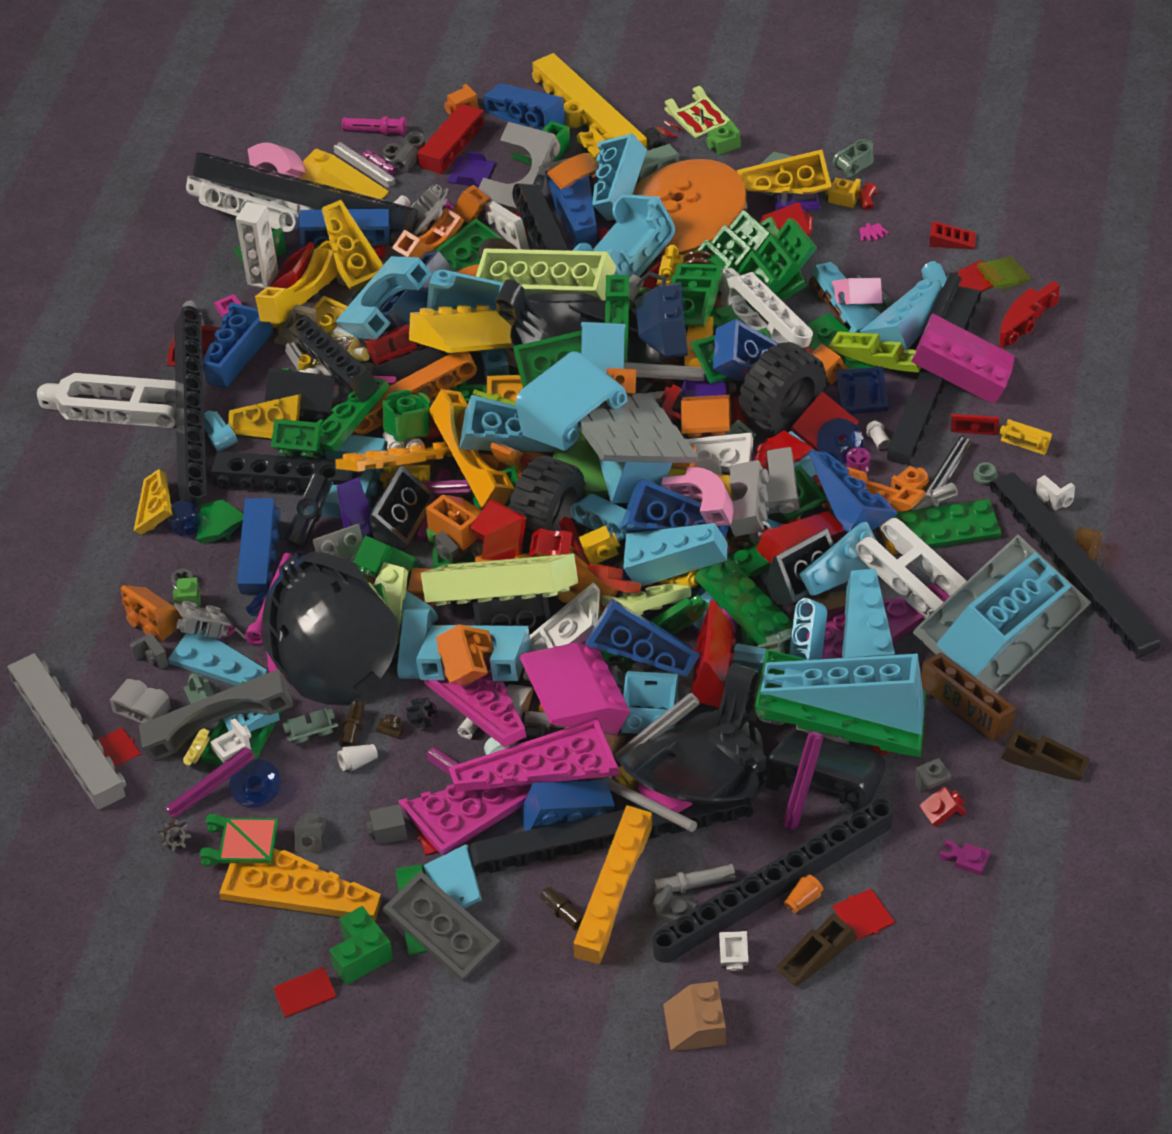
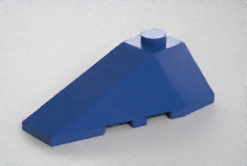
[809,451,897,533]

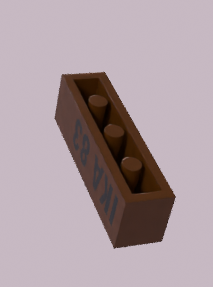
[921,652,1017,741]

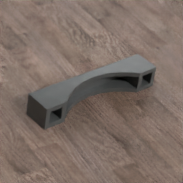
[139,669,293,760]

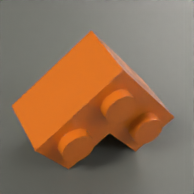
[436,624,494,686]

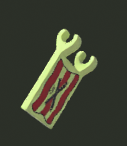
[664,86,730,138]

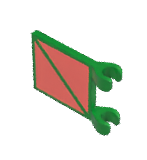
[200,814,278,867]

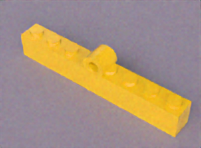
[532,53,647,149]

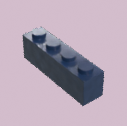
[380,251,455,331]

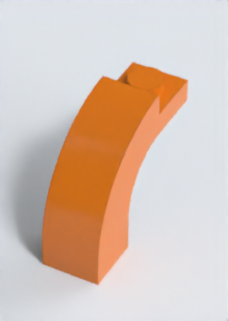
[392,208,465,259]

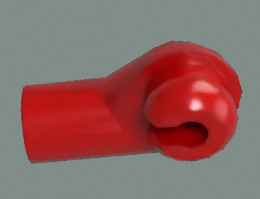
[858,183,878,210]

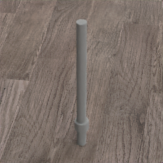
[588,776,697,832]

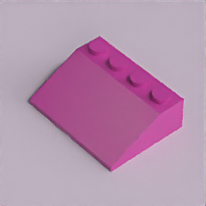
[911,313,1015,403]
[520,642,630,735]

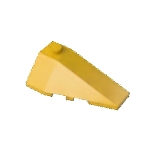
[300,149,389,199]
[737,150,832,194]
[322,200,383,291]

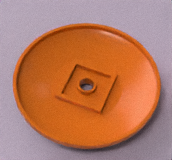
[632,159,746,257]

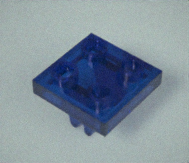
[836,366,889,414]

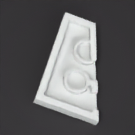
[485,201,529,250]

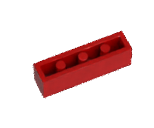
[417,103,485,175]
[756,511,846,564]

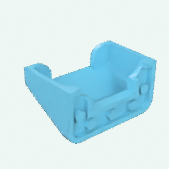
[573,194,675,280]
[427,270,504,311]
[516,351,628,451]

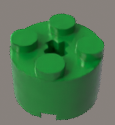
[383,390,430,442]

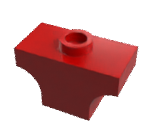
[529,528,572,557]

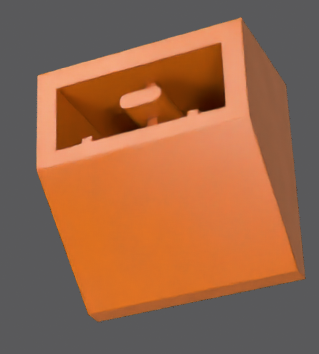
[681,395,732,437]
[426,495,482,551]
[120,585,181,642]

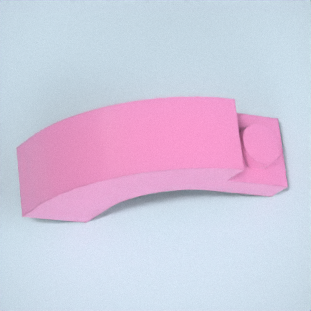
[247,143,306,178]
[661,467,734,526]

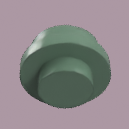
[973,462,998,485]

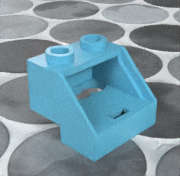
[621,671,678,734]

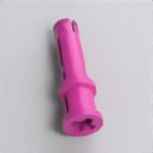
[342,116,407,136]

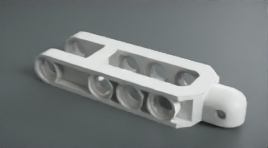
[186,176,315,232]
[719,268,813,348]
[37,373,176,428]
[856,518,967,619]

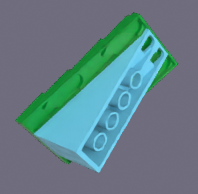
[755,649,927,757]

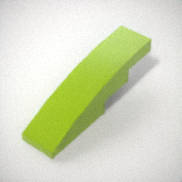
[829,332,921,372]

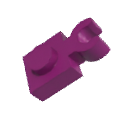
[939,840,990,876]

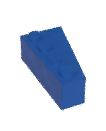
[483,83,565,130]
[546,176,597,247]
[299,209,389,249]
[203,302,274,388]
[620,479,730,538]
[237,498,281,594]
[585,598,700,676]

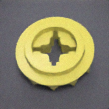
[183,728,211,766]

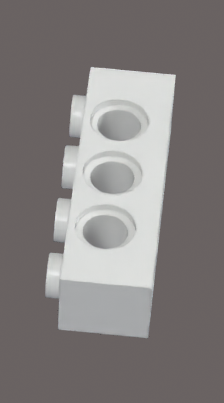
[236,202,279,288]

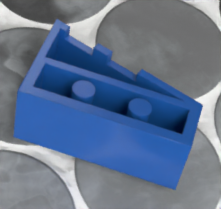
[519,780,615,831]

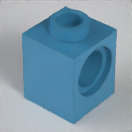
[481,348,510,381]

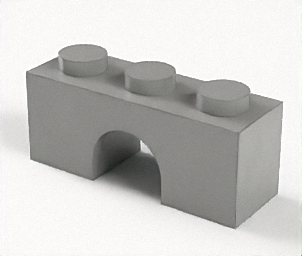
[729,460,769,537]

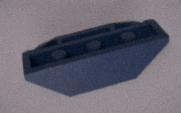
[636,282,688,359]

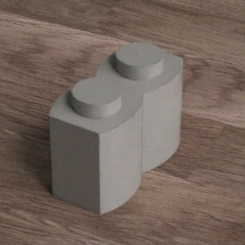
[110,679,171,724]

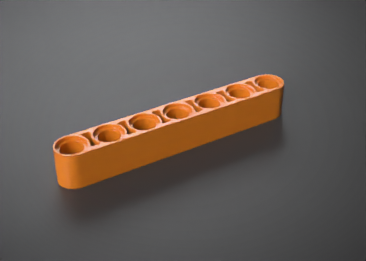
[351,351,477,436]

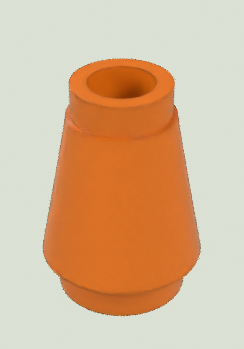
[784,874,824,914]

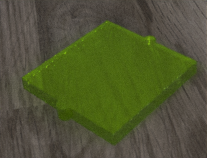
[978,256,1031,289]

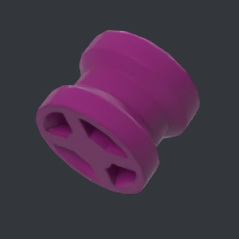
[846,447,870,474]

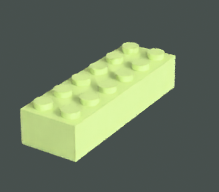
[476,249,616,301]
[421,554,578,606]

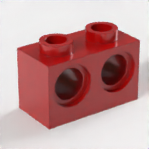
[366,324,417,364]

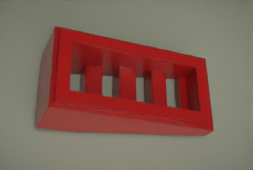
[930,222,976,250]

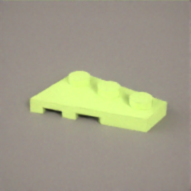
[373,562,408,644]
[601,583,691,615]

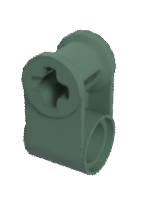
[832,139,874,177]

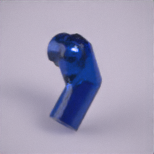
[246,590,269,616]

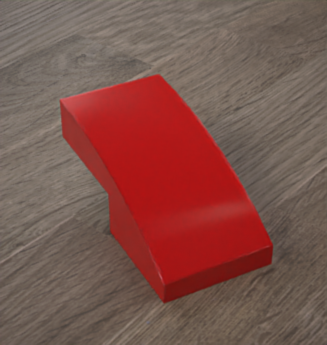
[588,564,641,593]

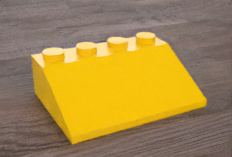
[409,304,512,353]

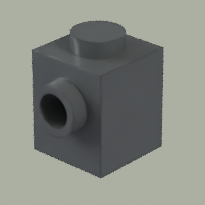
[366,804,407,845]

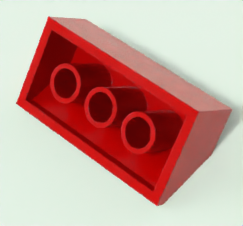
[691,600,736,708]

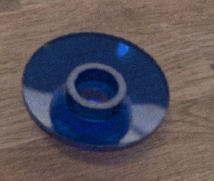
[817,418,864,464]
[229,759,281,808]

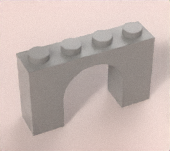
[478,122,560,213]
[695,447,800,516]

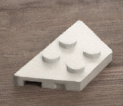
[530,582,600,652]

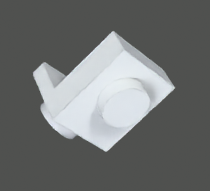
[1036,475,1075,511]
[210,718,251,763]
[719,931,748,971]

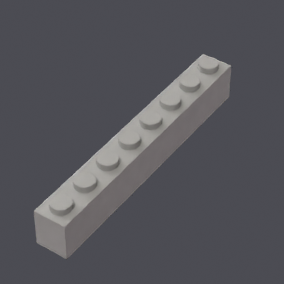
[7,653,126,810]

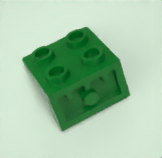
[271,419,326,458]

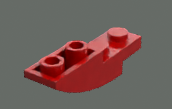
[999,281,1060,349]

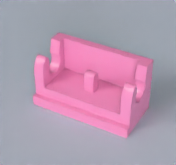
[832,278,883,304]

